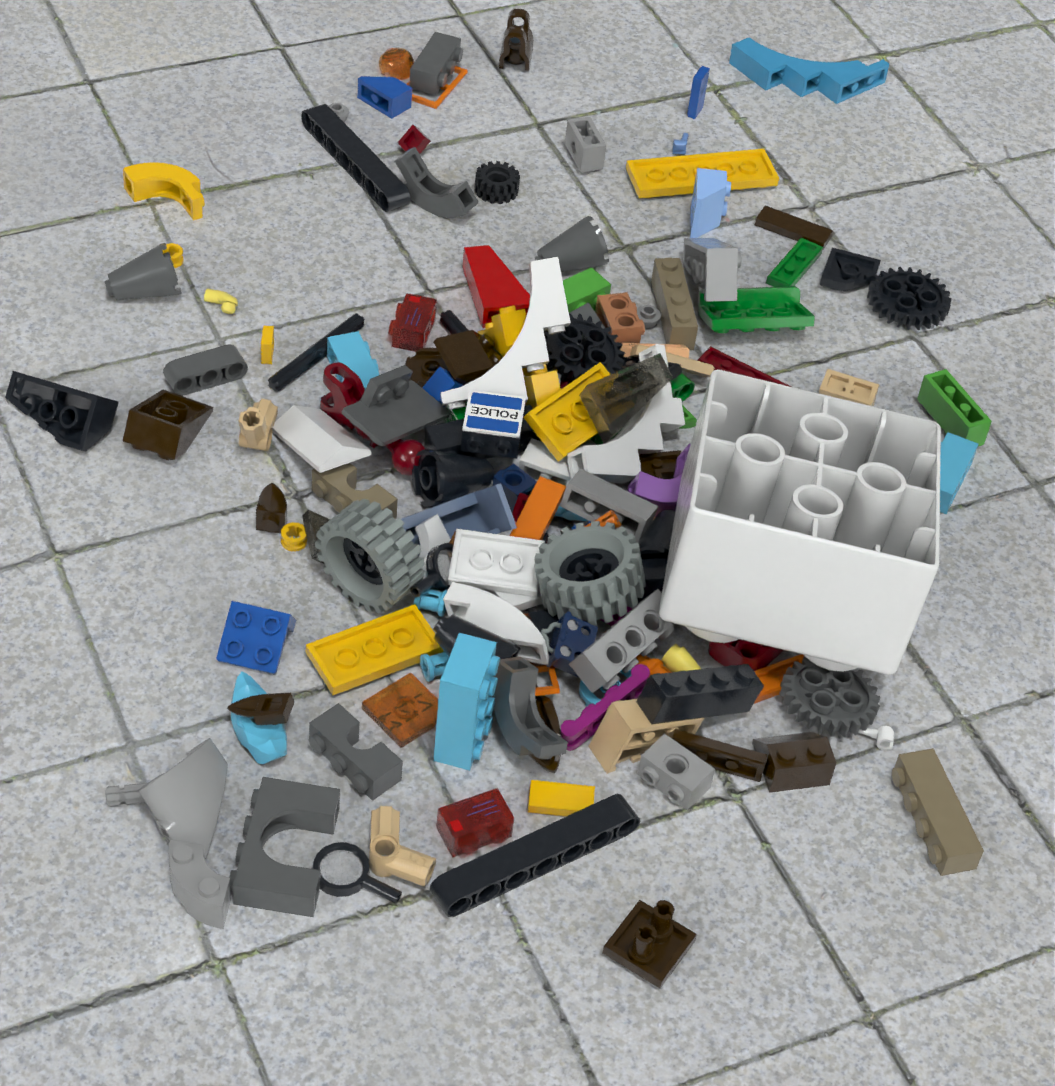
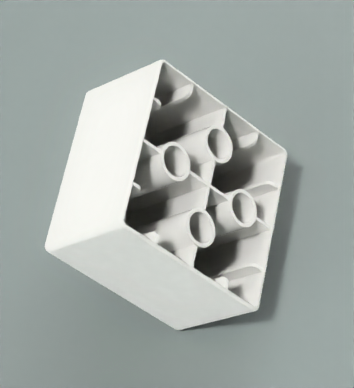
[659,370,941,675]

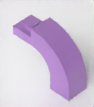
[627,443,691,517]

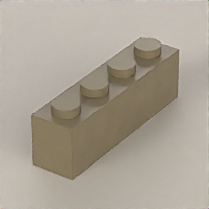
[651,258,698,351]
[892,748,984,876]

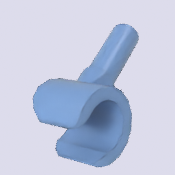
[673,133,689,155]

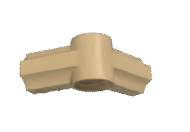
[238,399,278,451]
[369,806,436,887]

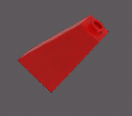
[462,245,530,328]

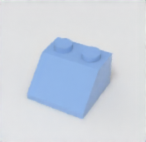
[690,168,731,238]

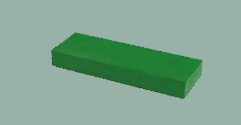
[766,238,823,287]

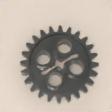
[779,657,880,737]

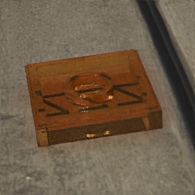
[362,672,438,748]

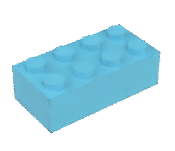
[433,633,500,771]

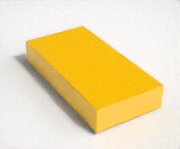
[528,780,595,816]

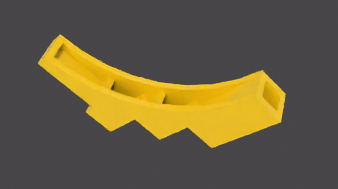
[477,306,561,442]

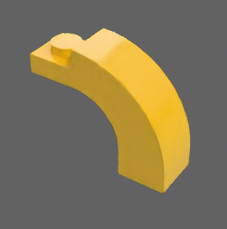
[123,162,205,220]

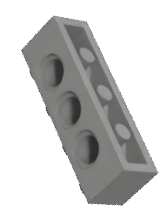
[569,589,675,693]

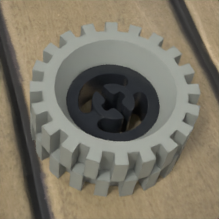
[315,499,425,613]
[534,521,646,625]

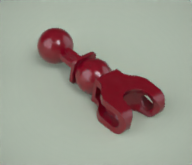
[320,362,425,476]

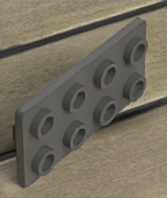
[341,365,451,447]

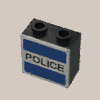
[461,390,526,459]

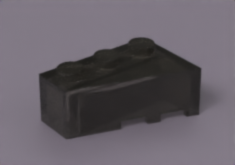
[579,353,673,444]

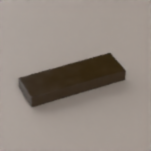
[754,205,833,250]
[672,729,767,782]

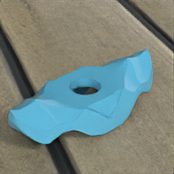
[231,671,287,764]

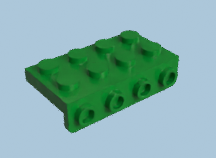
[698,286,815,333]

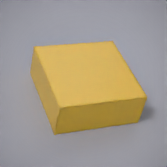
[261,325,274,364]

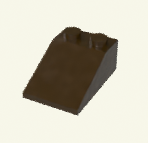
[123,389,214,460]

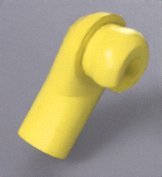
[204,289,238,314]

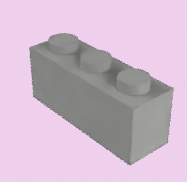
[560,469,658,543]

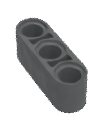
[163,344,248,396]

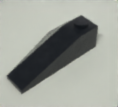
[5,371,119,452]

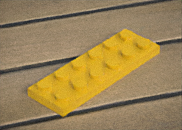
[626,149,779,198]

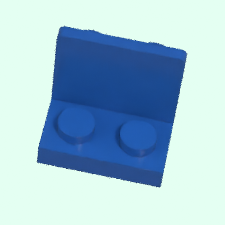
[216,601,297,674]

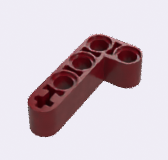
[708,639,784,671]

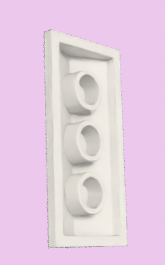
[272,405,371,473]

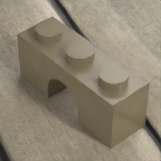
[312,463,398,520]

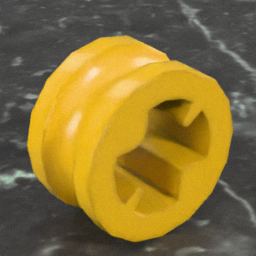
[163,243,184,268]
[281,522,307,552]

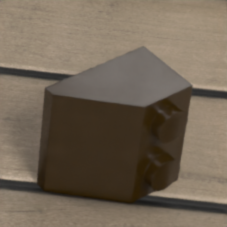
[433,330,502,385]
[752,732,837,793]

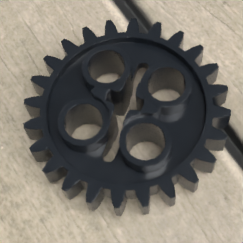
[867,267,952,330]
[544,313,625,383]

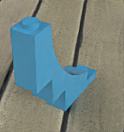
[729,37,889,104]

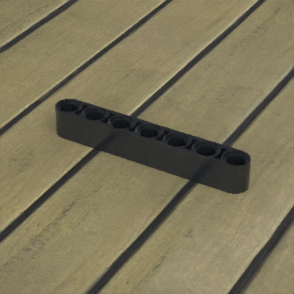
[301,104,411,212]
[429,794,641,917]

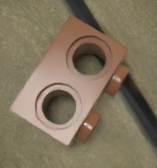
[595,292,645,343]

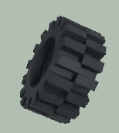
[474,161,520,204]

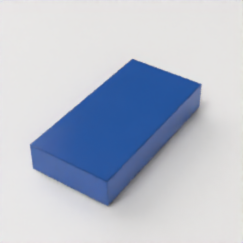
[687,66,710,119]

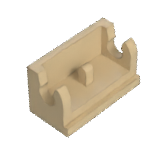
[819,369,879,406]

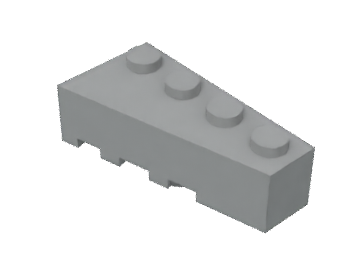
[683,238,742,301]

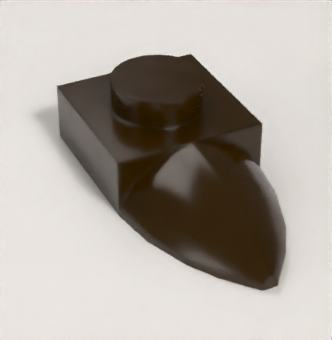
[256,483,287,533]
[227,692,295,725]

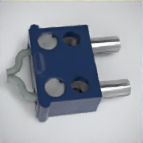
[541,612,599,677]

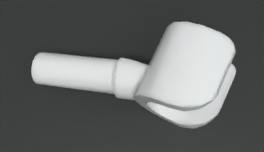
[858,726,894,751]

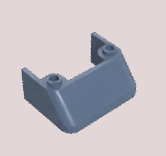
[401,483,517,556]

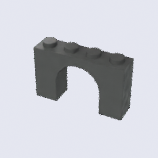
[229,777,340,917]

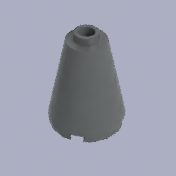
[535,216,609,272]
[104,243,182,300]

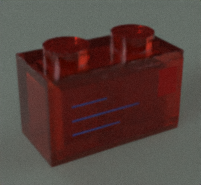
[388,293,437,352]
[436,788,514,858]

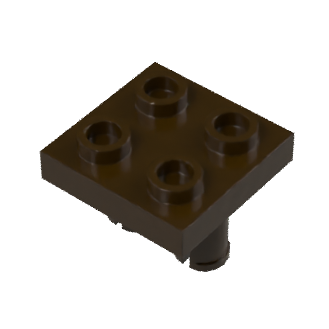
[602,900,697,989]

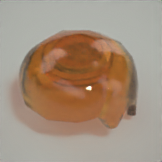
[379,47,414,80]

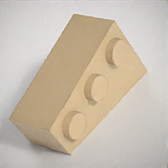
[588,699,704,774]

